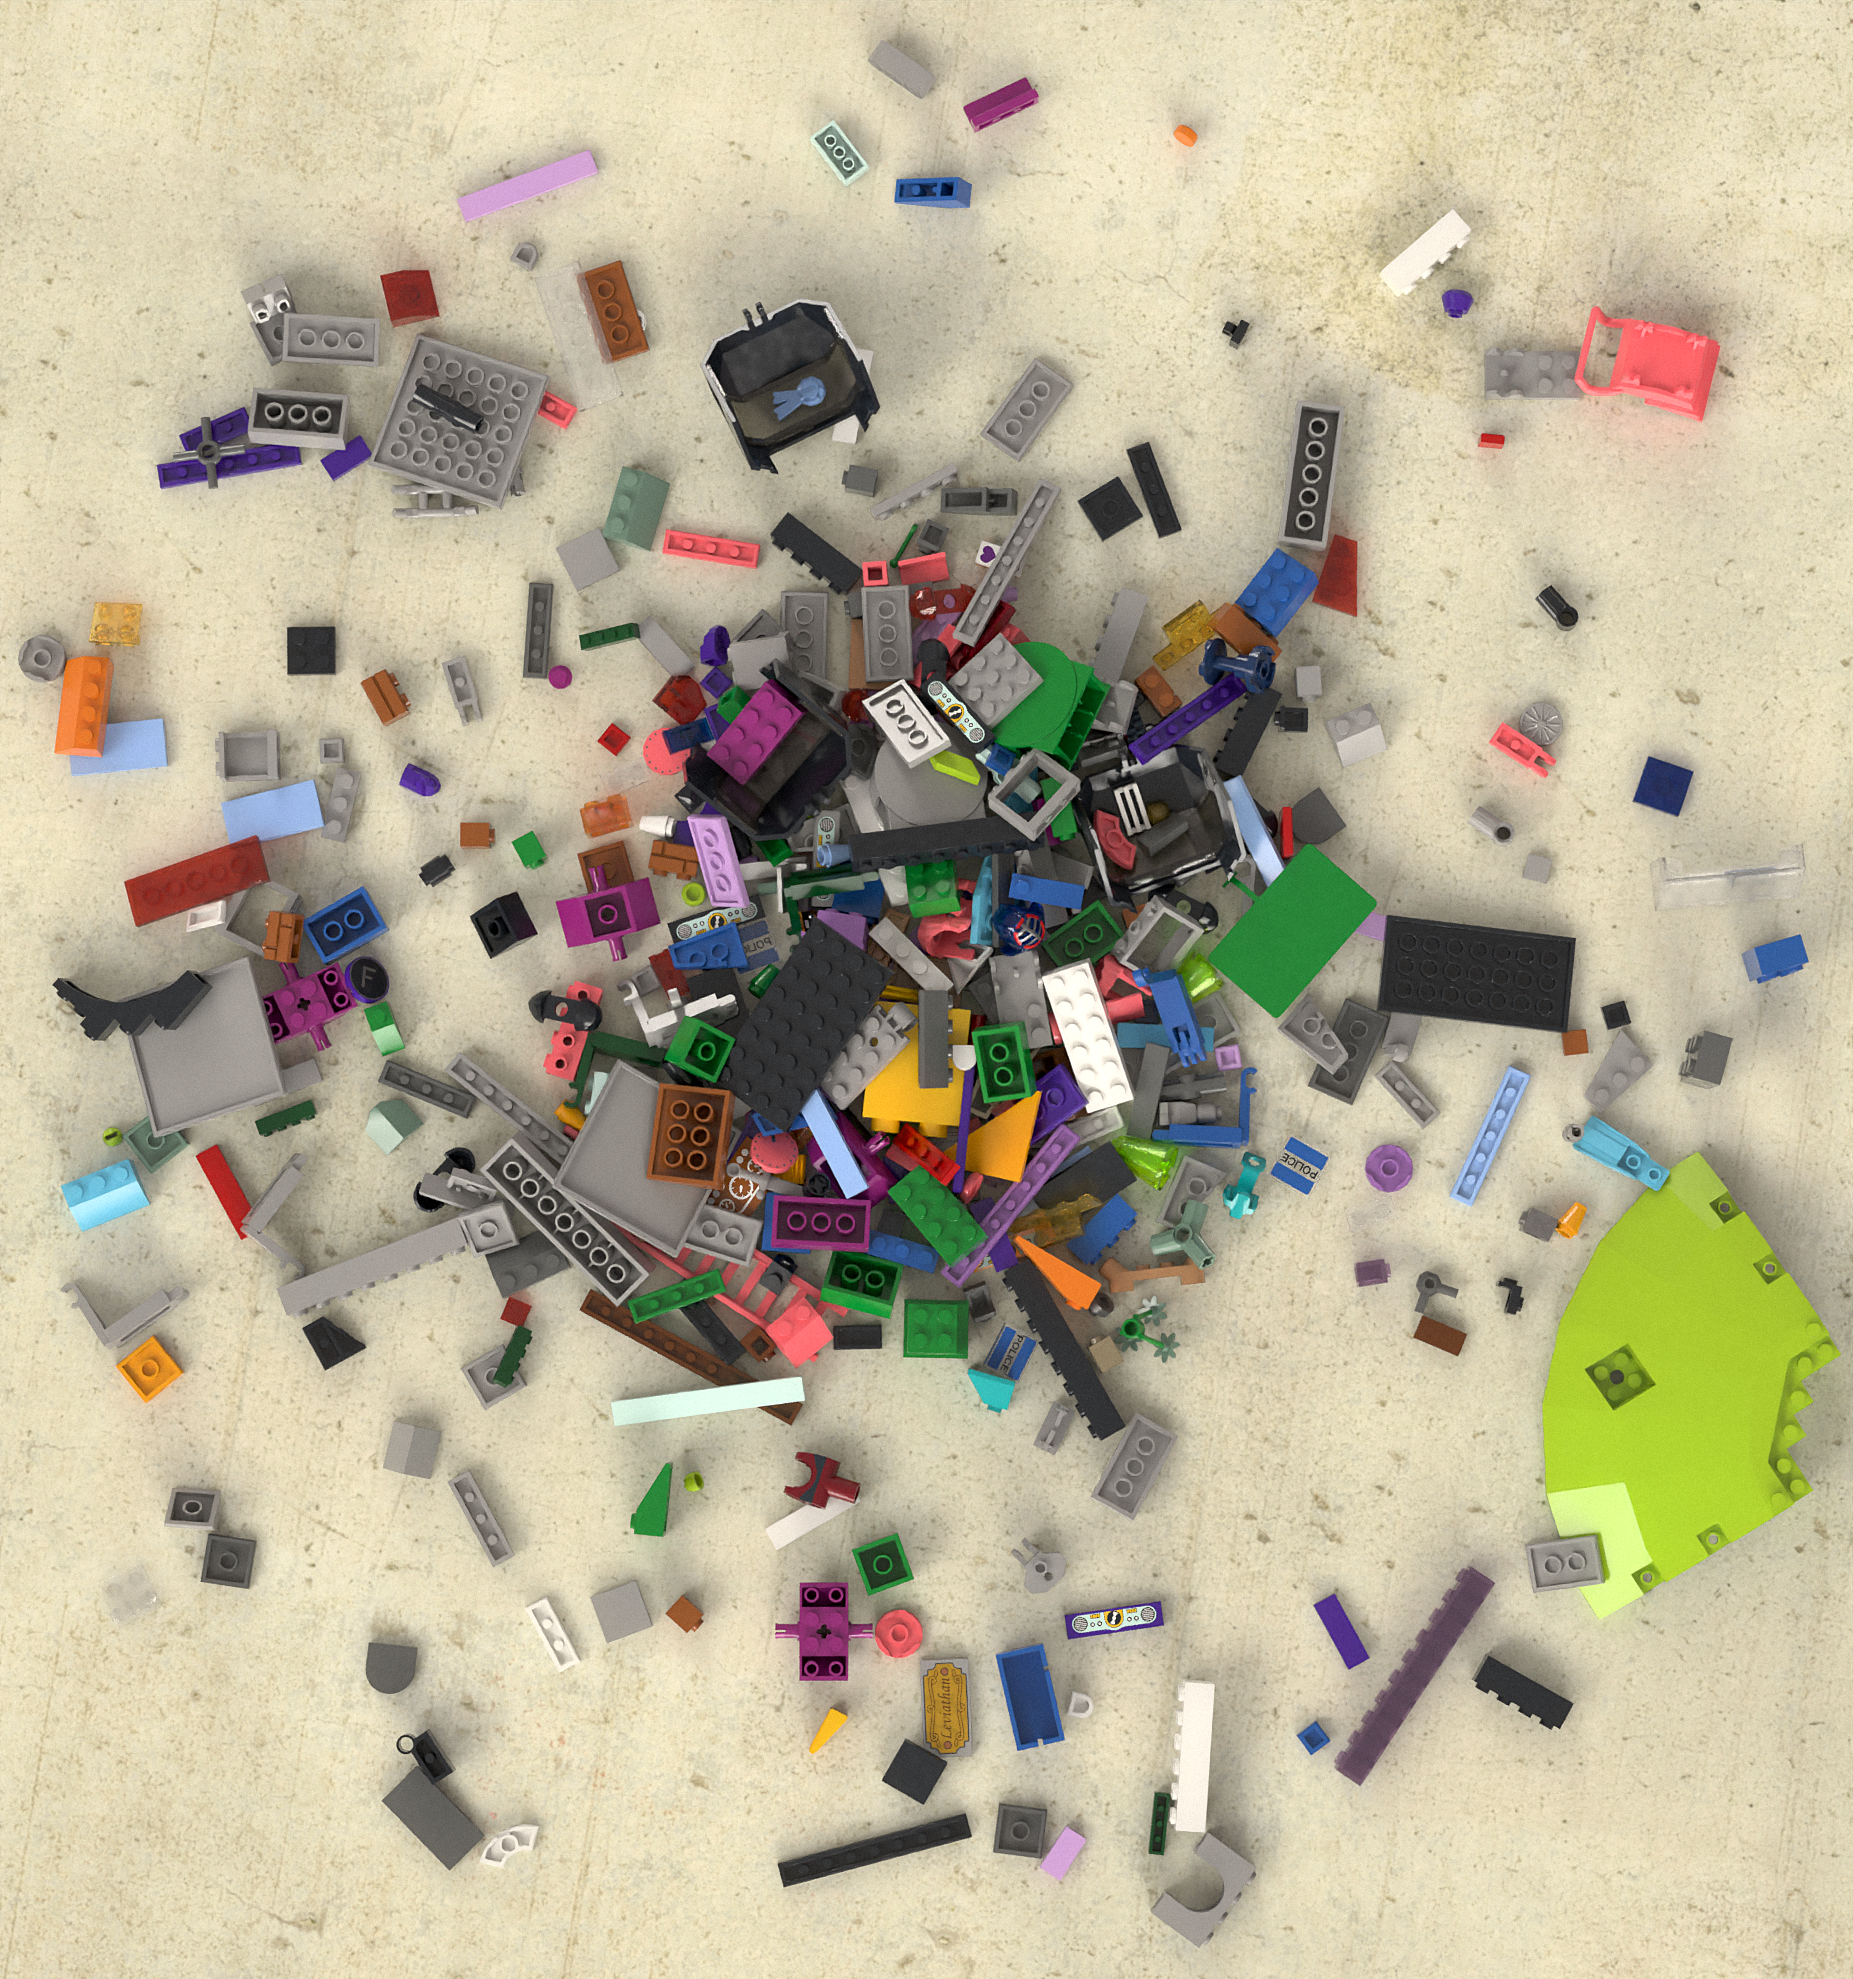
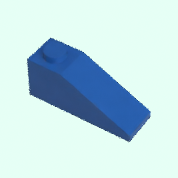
[894,177,972,208]
[1008,872,1085,910]

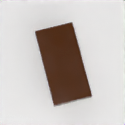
[1413,1315,1467,1356]

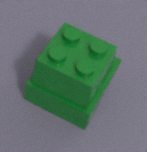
[903,1299,969,1359]

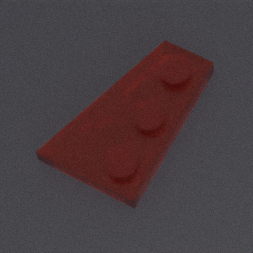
[1311,534,1358,618]

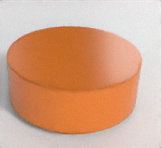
[1173,125,1198,147]

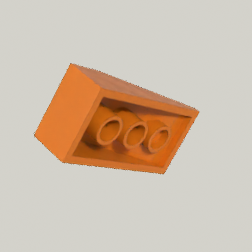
[1012,1235,1102,1311]

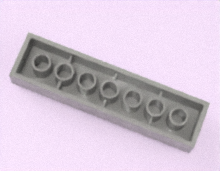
[480,1131,656,1307]

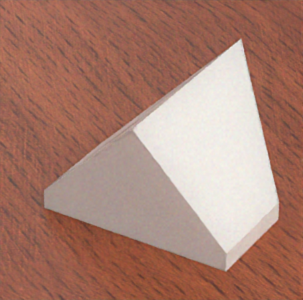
[947,940,994,996]

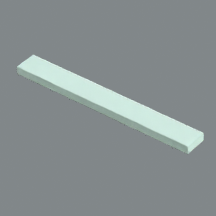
[611,1375,806,1426]

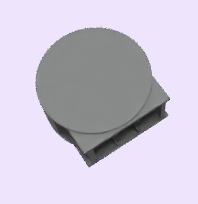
[869,721,987,831]

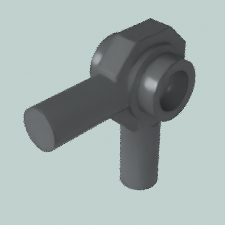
[1414,1271,1459,1314]

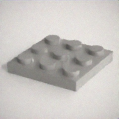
[948,633,1044,730]

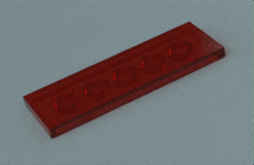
[124,835,271,928]

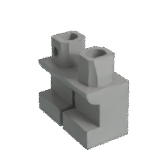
[241,274,295,323]

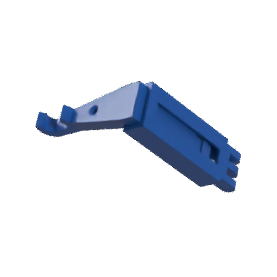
[1132,968,1208,1068]
[1151,1067,1258,1149]

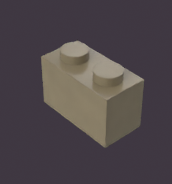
[1087,1334,1124,1373]

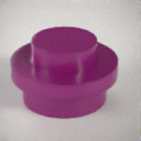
[548,665,572,689]

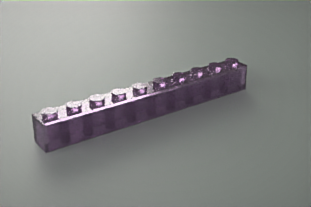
[1334,1566,1495,1786]

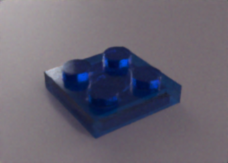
[1632,756,1694,817]

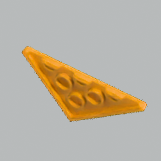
[944,1091,1042,1183]

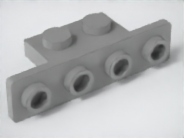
[419,1167,516,1220]

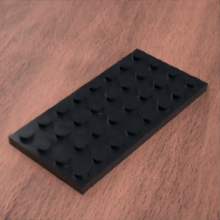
[1376,915,1576,1034]
[716,918,896,1133]

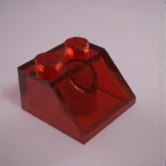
[380,270,440,327]

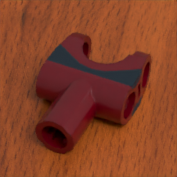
[783,1452,861,1510]

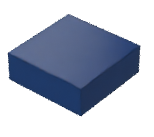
[985,743,1016,776]
[1296,1721,1330,1755]

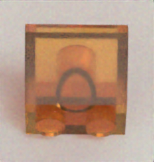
[579,794,634,839]

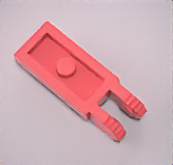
[1489,722,1557,778]

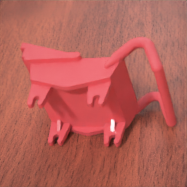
[1574,306,1720,422]

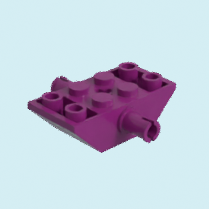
[556,865,661,962]
[262,962,358,1052]
[804,1111,899,1209]
[775,1582,873,1681]

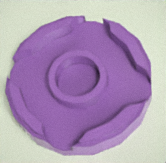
[1365,1144,1413,1193]

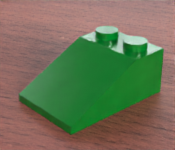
[630,1462,673,1537]

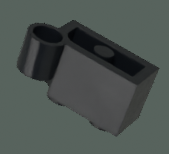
[396,1729,456,1785]

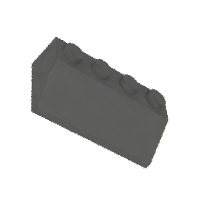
[918,990,953,1089]

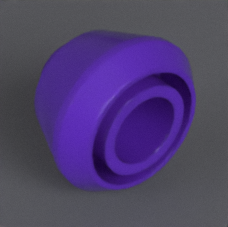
[1441,289,1474,318]

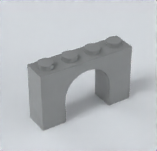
[1151,1831,1257,1948]

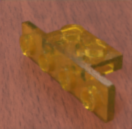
[1152,599,1230,671]
[1008,1194,1102,1249]

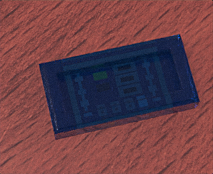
[661,717,714,755]

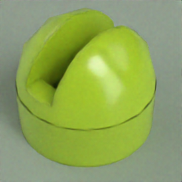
[103,1127,123,1147]
[683,1471,704,1492]

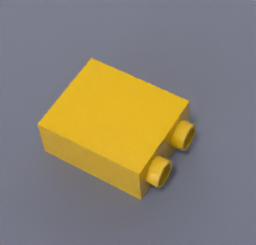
[861,1001,971,1138]

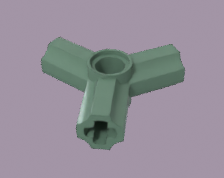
[1150,1199,1216,1270]

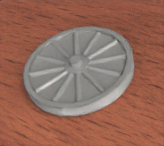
[1519,703,1563,746]

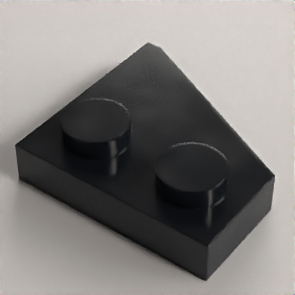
[302,1316,366,1371]

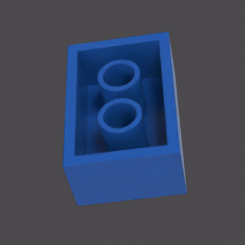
[1235,548,1319,638]
[303,886,390,966]
[1741,934,1809,984]

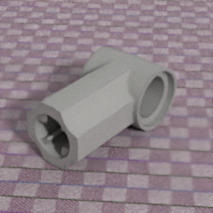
[1468,806,1515,847]

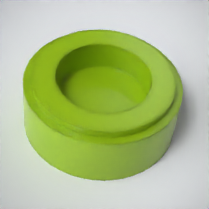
[681,882,706,907]

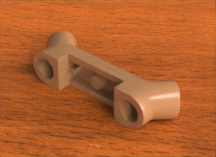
[1099,1256,1206,1293]

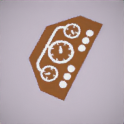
[706,1136,769,1217]

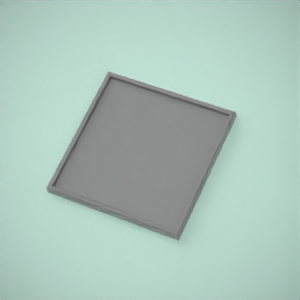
[118,956,289,1138]
[551,1059,742,1258]

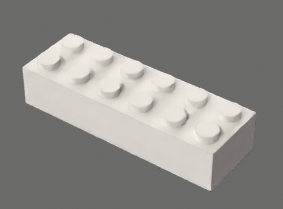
[1042,958,1135,1113]
[1169,1679,1215,1833]

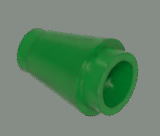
[747,964,780,1000]

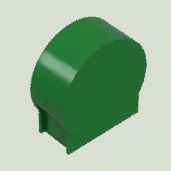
[975,642,1111,771]

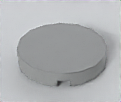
[18,635,67,683]

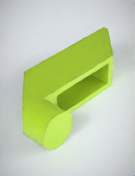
[929,750,981,786]

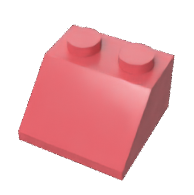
[765,1297,833,1369]

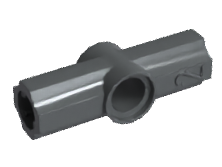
[1159,1071,1227,1102]

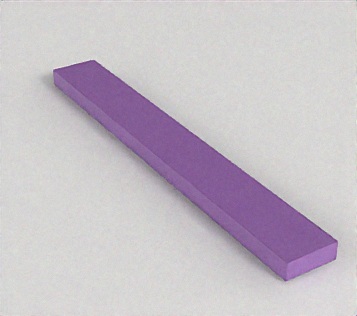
[940,1123,1081,1289]

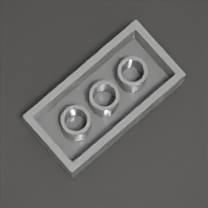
[248,387,351,450]

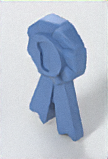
[773,376,826,420]

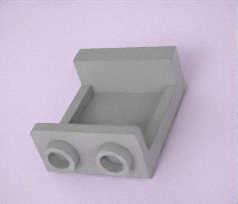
[727,631,798,691]
[215,729,281,782]

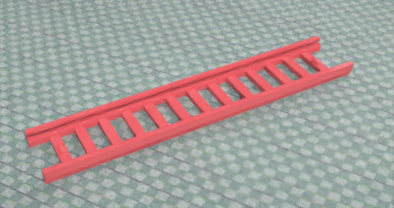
[563,1125,848,1362]

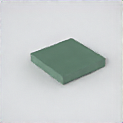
[122,1116,190,1174]

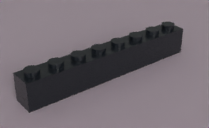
[848,811,1045,873]
[1002,1258,1126,1441]

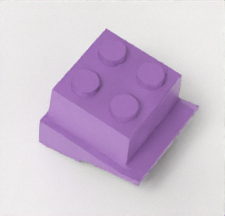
[801,909,870,952]

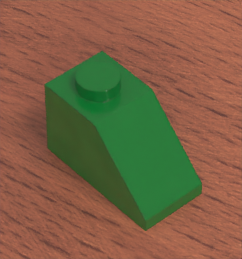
[364,1001,405,1056]

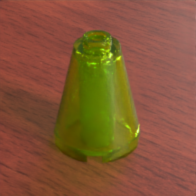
[1176,949,1226,1005]
[1112,1135,1179,1191]

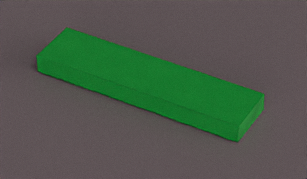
[627,1268,727,1324]

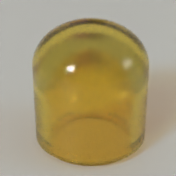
[1146,801,1170,824]

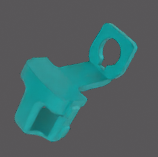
[1222,1152,1266,1219]

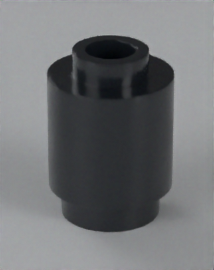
[729,825,753,861]
[418,854,456,887]

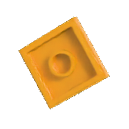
[116,1335,185,1403]

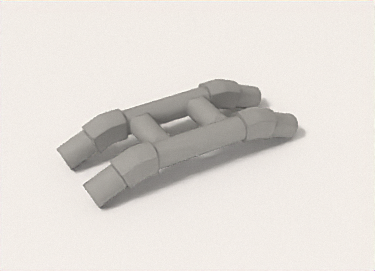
[391,484,479,519]

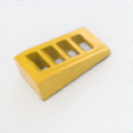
[809,1707,848,1754]

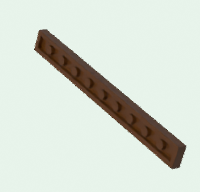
[579,1289,803,1426]

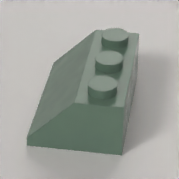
[603,466,670,552]

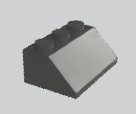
[485,1230,571,1299]

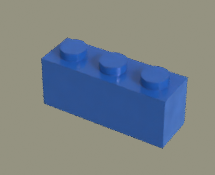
[1065,1194,1137,1266]
[864,1230,939,1274]

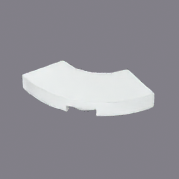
[480,1824,539,1868]

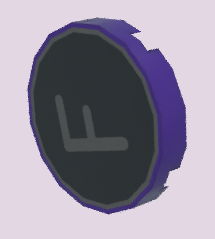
[344,956,389,1004]

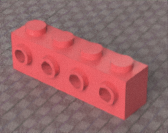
[543,981,604,1082]

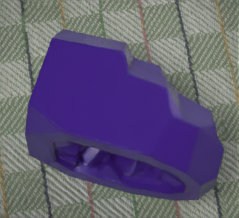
[700,625,731,666]
[399,763,441,797]

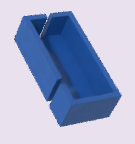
[995,1643,1065,1751]

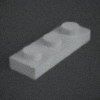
[321,767,362,843]

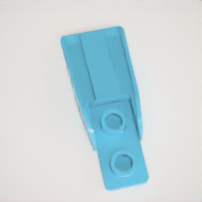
[1573,1116,1670,1191]

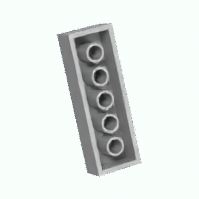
[1277,400,1345,552]

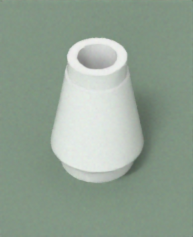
[640,816,677,839]

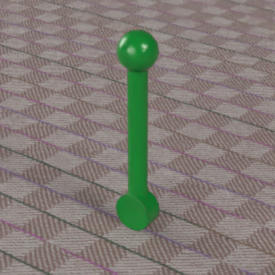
[889,523,918,568]

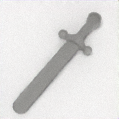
[726,1163,838,1200]

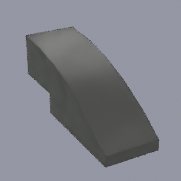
[940,487,1018,516]

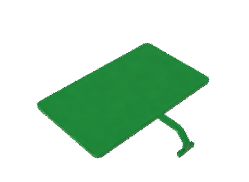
[1208,844,1377,1018]

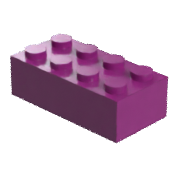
[707,679,808,785]
[771,1195,871,1253]

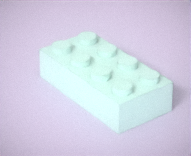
[810,120,869,187]

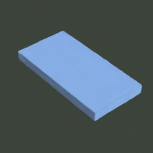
[70,718,168,776]
[221,779,325,850]

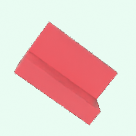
[898,552,950,585]

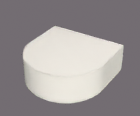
[952,1045,977,1070]
[1067,1691,1094,1718]

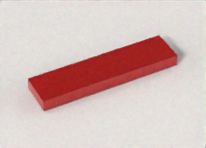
[892,1123,960,1186]
[195,1144,252,1240]

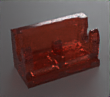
[648,948,690,1000]

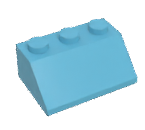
[61,1159,150,1232]

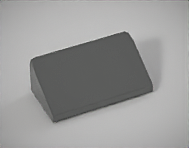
[1136,812,1189,856]

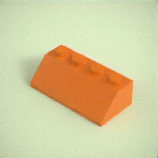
[54,656,114,757]

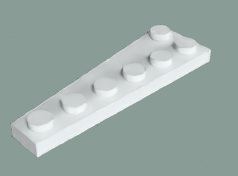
[839,772,908,907]

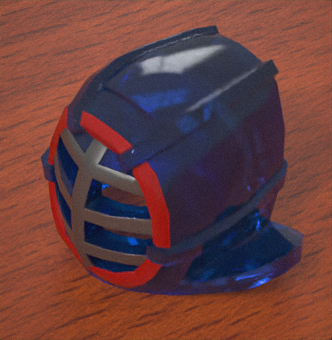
[991,902,1045,956]

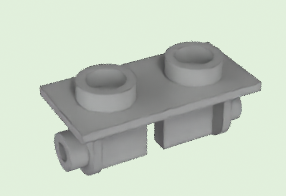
[1033,1401,1076,1455]

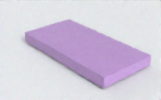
[687,814,750,908]

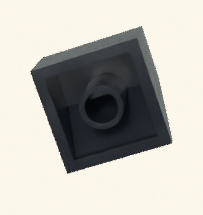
[470,891,538,959]

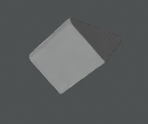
[383,1421,441,1479]
[164,1488,221,1530]

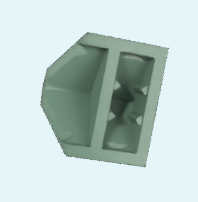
[366,1099,423,1156]

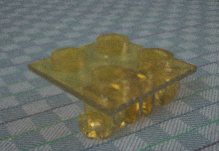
[89,602,143,647]

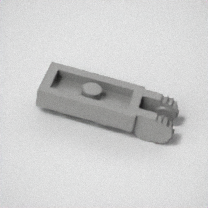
[442,656,483,727]

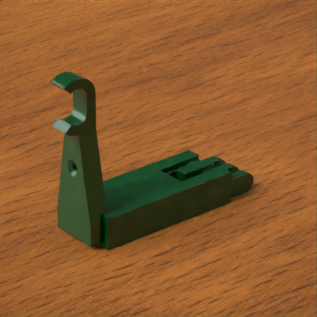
[784,864,879,953]
[563,1031,669,1109]

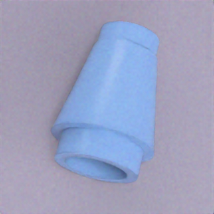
[817,844,850,867]

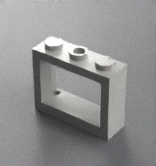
[988,748,1081,841]
[214,868,302,960]
[1111,895,1205,974]

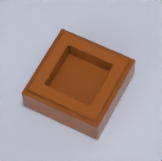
[1561,1029,1589,1056]

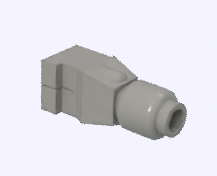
[1157,1101,1222,1127]

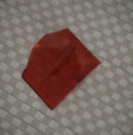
[652,675,707,729]

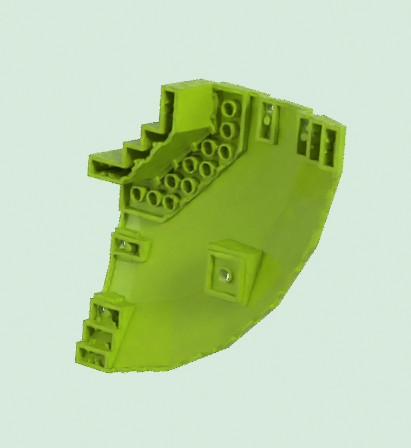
[1542,1151,1841,1620]

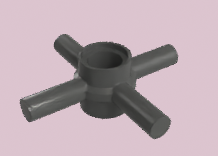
[173,417,246,489]

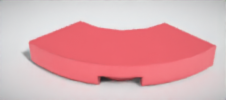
[1093,810,1137,870]

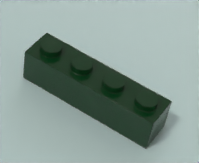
[579,623,641,651]
[255,1100,318,1137]
[492,1325,532,1388]
[1148,1791,1170,1856]

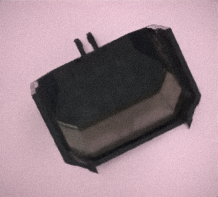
[700,298,880,475]
[682,658,852,841]
[1071,744,1246,914]

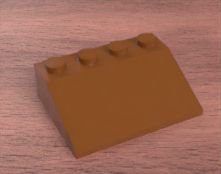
[646,1083,736,1190]

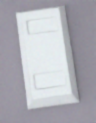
[186,900,227,932]

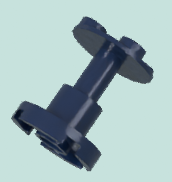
[1198,638,1276,694]

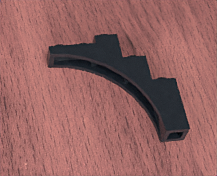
[53,970,212,1041]

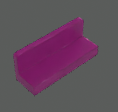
[963,77,1039,133]

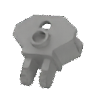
[1011,1538,1066,1594]

